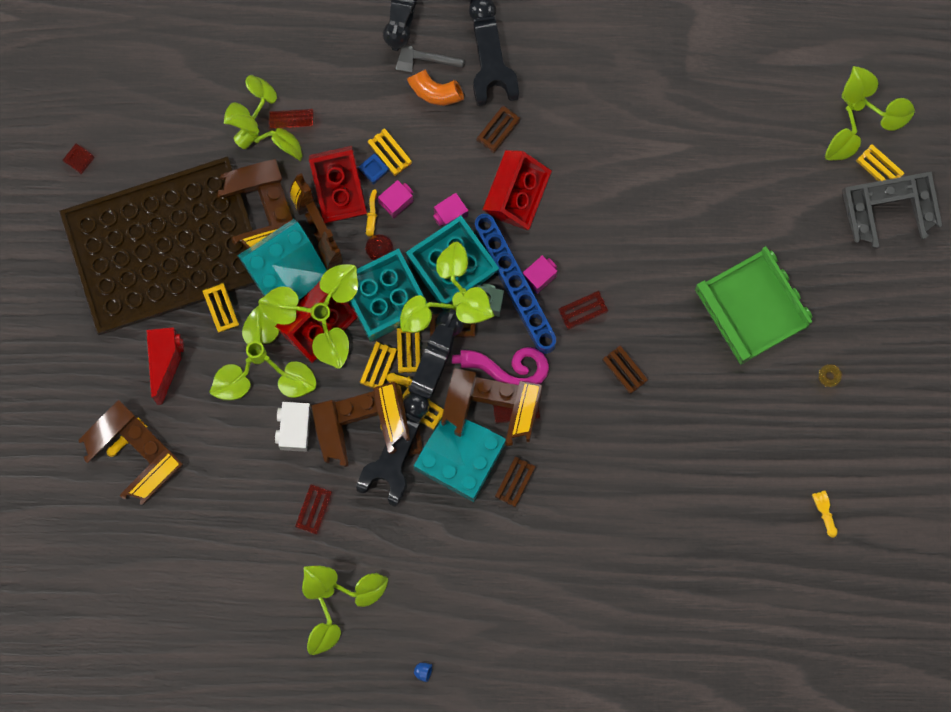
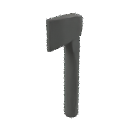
[395,45,465,73]

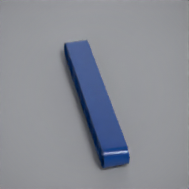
[475,214,556,354]

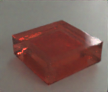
[63,143,95,174]

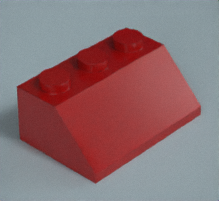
[482,150,552,230]
[275,282,357,363]

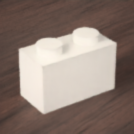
[275,402,311,452]

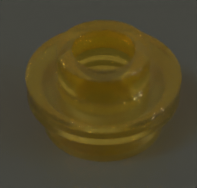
[819,365,841,387]

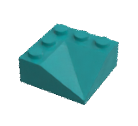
[406,215,499,311]
[238,219,327,300]
[350,249,427,342]
[414,420,506,502]

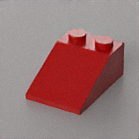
[309,146,367,223]
[146,327,184,405]

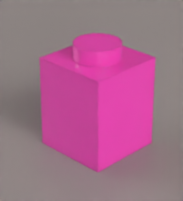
[378,180,413,219]
[433,193,468,226]
[523,255,557,294]

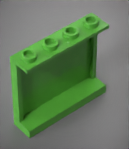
[695,246,812,365]

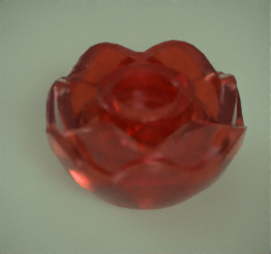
[365,234,393,261]

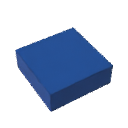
[358,153,389,185]

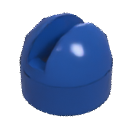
[414,662,433,682]

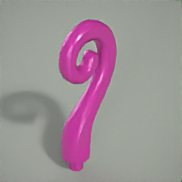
[452,347,549,385]

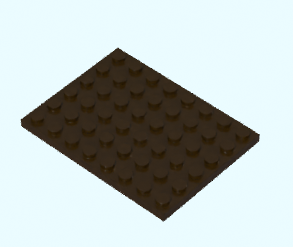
[59,156,256,335]

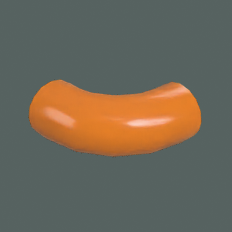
[407,69,464,106]

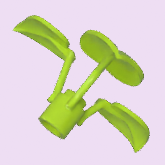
[825,66,915,160]
[224,75,302,161]
[400,241,494,333]
[258,264,358,369]
[209,305,316,400]
[302,566,388,655]

